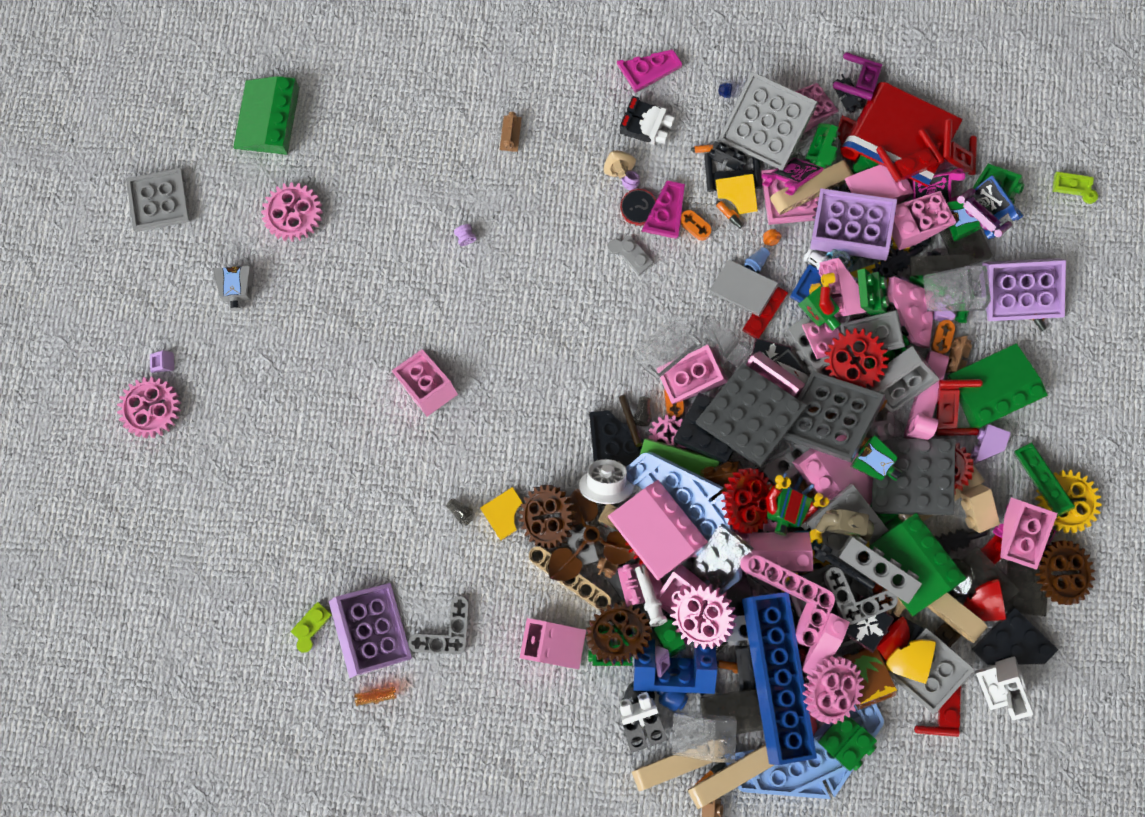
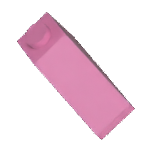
[802,613,850,676]

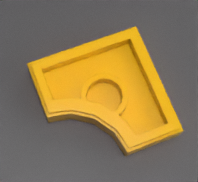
[715,174,758,214]
[480,487,523,541]

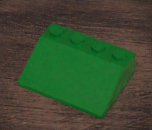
[233,76,300,155]
[948,343,1048,428]
[864,513,966,617]

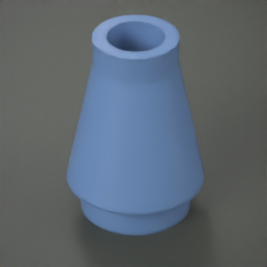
[744,247,770,273]

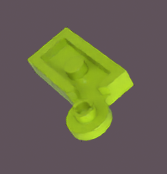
[1052,171,1098,204]
[290,602,332,653]

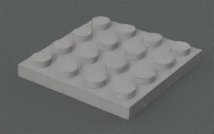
[718,72,818,171]

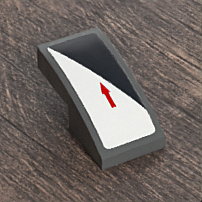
[774,349,810,384]

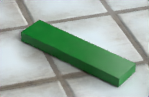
[1014,442,1075,517]

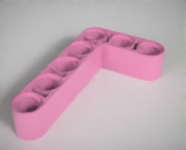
[904,350,949,440]
[740,554,835,647]

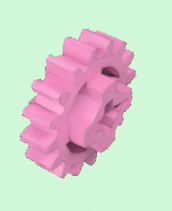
[648,415,686,449]

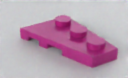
[617,50,682,93]
[641,180,685,239]

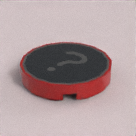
[620,189,656,226]

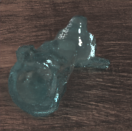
[827,249,859,272]

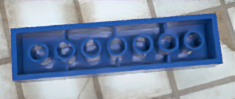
[742,592,817,765]

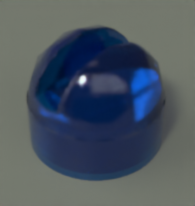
[718,83,732,98]

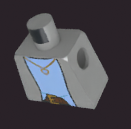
[214,265,254,311]

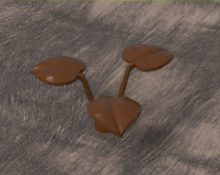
[549,489,635,581]

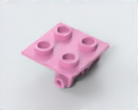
[802,322,845,359]
[617,563,663,607]

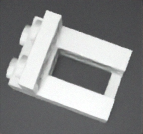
[976,656,1033,720]

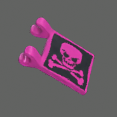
[762,158,823,195]
[913,168,965,203]

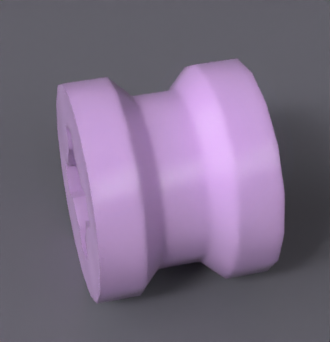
[454,224,476,246]

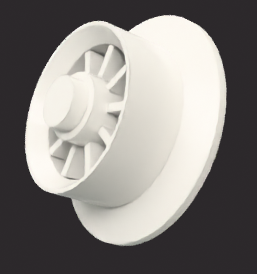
[579,459,634,506]

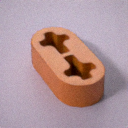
[680,210,711,241]
[931,320,955,355]
[664,389,684,419]

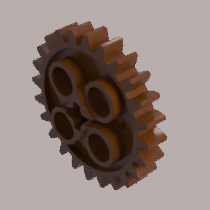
[519,485,577,549]
[1035,540,1095,605]
[586,603,652,666]

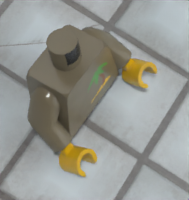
[810,509,874,554]

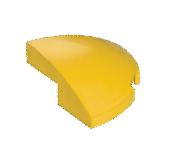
[885,639,936,684]

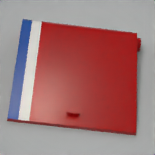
[841,82,963,187]

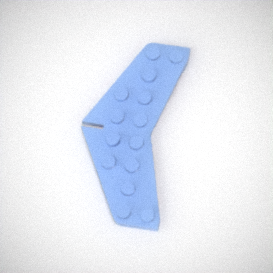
[626,452,742,594]
[723,704,884,799]

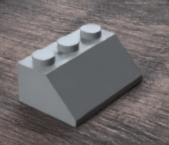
[867,346,940,413]

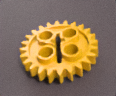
[1034,470,1102,534]

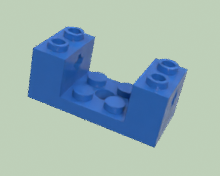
[633,639,717,694]

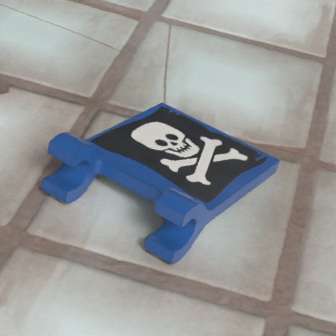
[970,175,1024,239]

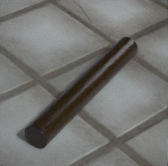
[619,395,643,447]

